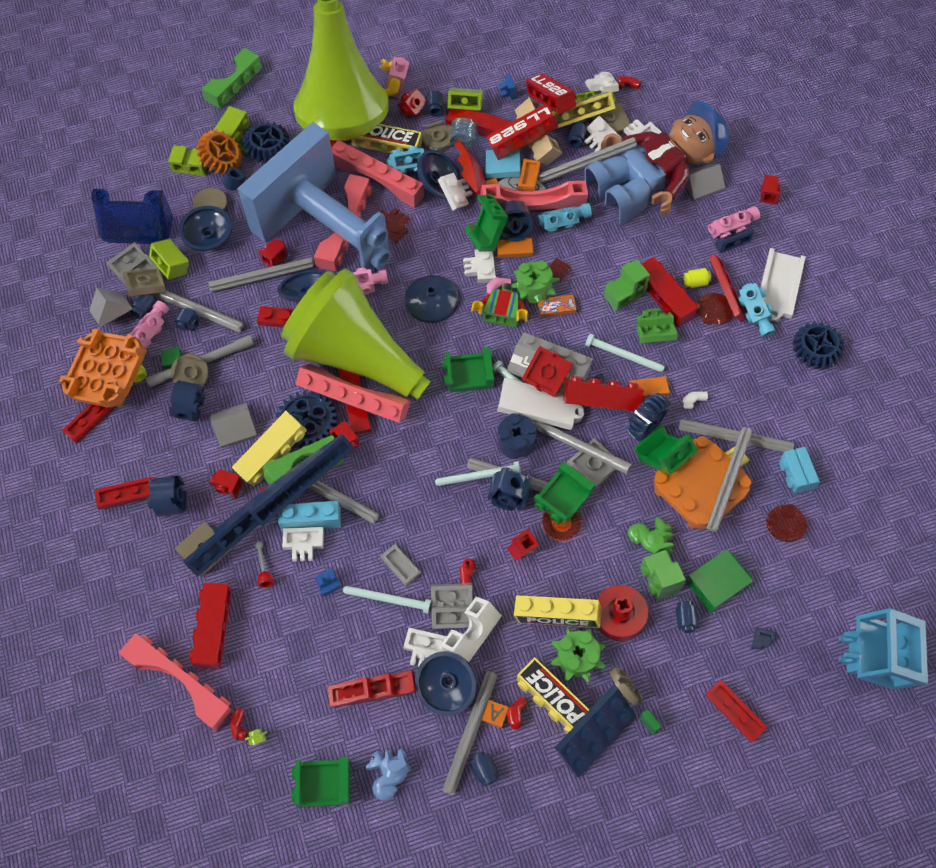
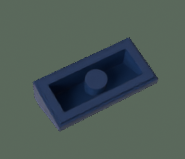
[715,229,755,253]

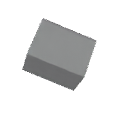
[685,163,725,201]
[89,288,133,327]
[211,403,257,448]

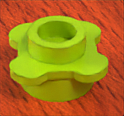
[245,728,267,746]

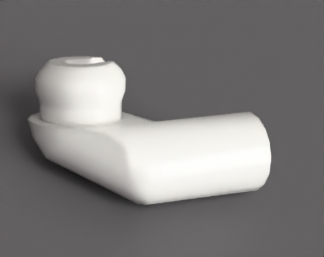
[683,392,708,409]

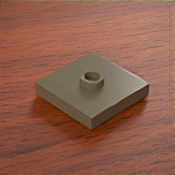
[590,103,630,134]
[123,268,166,296]
[175,522,232,577]

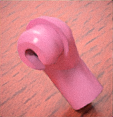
[486,277,511,294]

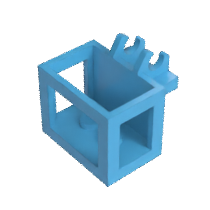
[839,608,928,690]

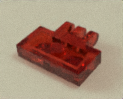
[380,208,410,243]

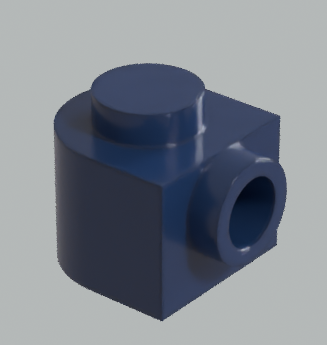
[223,166,247,191]
[174,307,200,332]

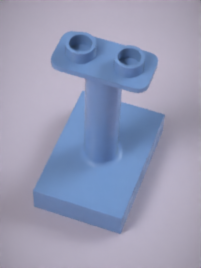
[237,122,391,271]

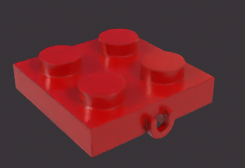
[522,346,573,397]

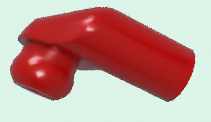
[230,708,248,741]

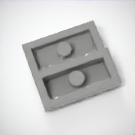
[106,242,158,286]
[431,583,472,629]

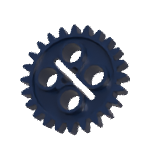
[275,390,338,449]

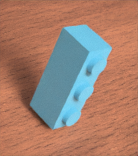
[278,501,341,532]

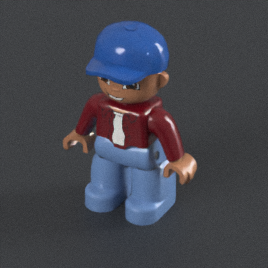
[584,101,730,225]

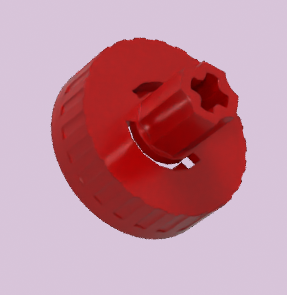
[597,585,648,641]

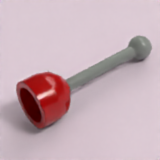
[255,541,274,588]

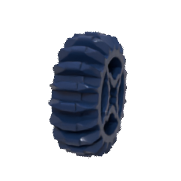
[244,121,290,163]
[792,321,845,369]
[625,393,671,441]

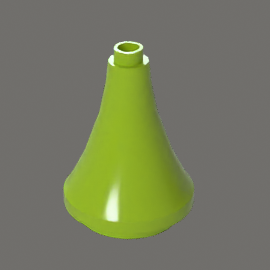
[293,0,389,140]
[281,268,431,400]

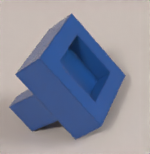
[498,74,518,99]
[314,568,342,597]

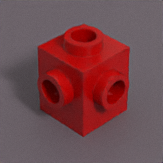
[397,89,427,117]

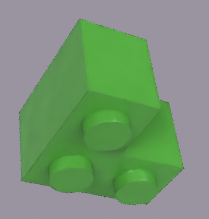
[604,259,650,311]
[640,550,686,601]

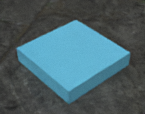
[485,149,520,179]

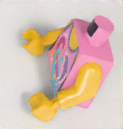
[379,57,410,99]

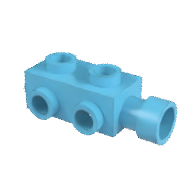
[387,146,437,174]
[537,203,592,231]
[738,283,776,337]

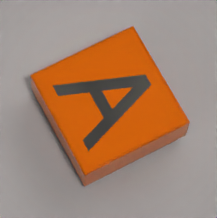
[482,700,509,729]

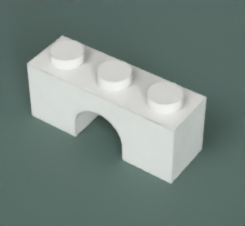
[440,597,502,662]

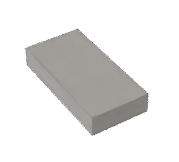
[380,544,421,587]

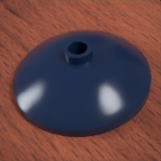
[417,150,460,199]
[179,206,232,251]
[277,269,326,302]
[405,275,459,323]
[415,651,477,716]

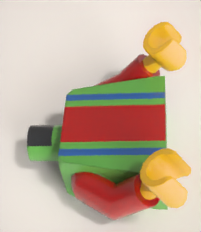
[471,283,528,328]

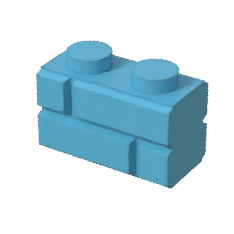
[779,447,820,494]

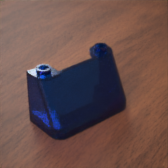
[91,189,173,244]

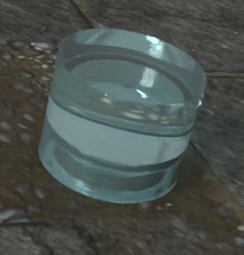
[450,118,477,147]

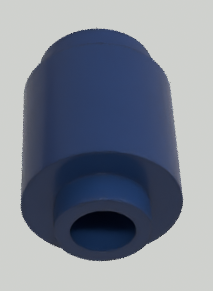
[426,91,443,117]
[567,122,587,148]
[130,294,156,319]
[675,601,699,633]
[470,751,499,787]

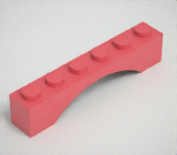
[331,140,424,208]
[314,174,372,272]
[480,181,588,210]
[295,363,411,423]
[119,633,233,732]

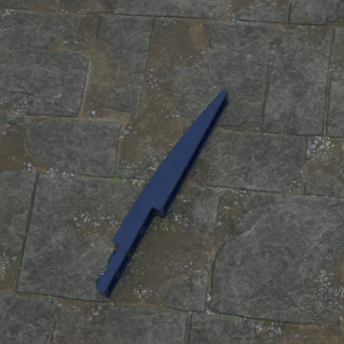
[183,434,355,577]

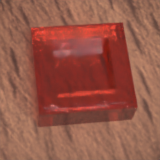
[549,258,571,282]

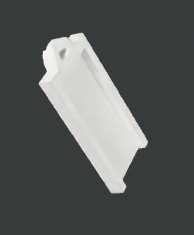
[757,248,806,322]
[497,378,584,430]

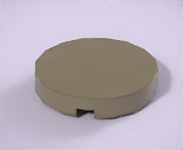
[422,122,455,152]
[193,188,228,212]
[171,354,209,386]
[610,666,643,706]

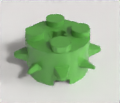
[511,261,559,303]
[551,628,606,682]

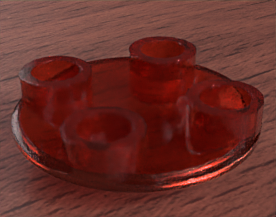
[697,293,733,325]
[766,504,807,542]

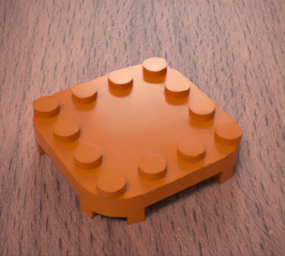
[59,329,147,407]
[653,436,751,530]

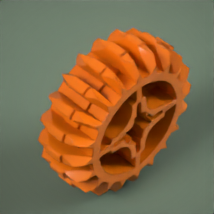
[196,129,243,176]

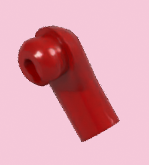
[617,76,642,90]
[459,558,476,584]
[507,697,527,730]

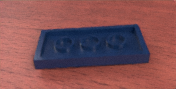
[554,686,636,778]

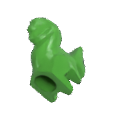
[627,517,674,554]

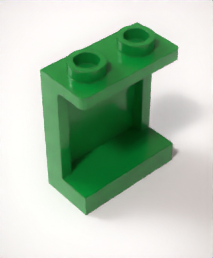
[465,194,508,252]
[442,347,494,393]
[634,425,698,475]
[534,461,595,526]
[685,549,753,614]
[291,757,351,808]

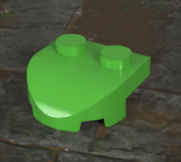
[637,309,677,343]

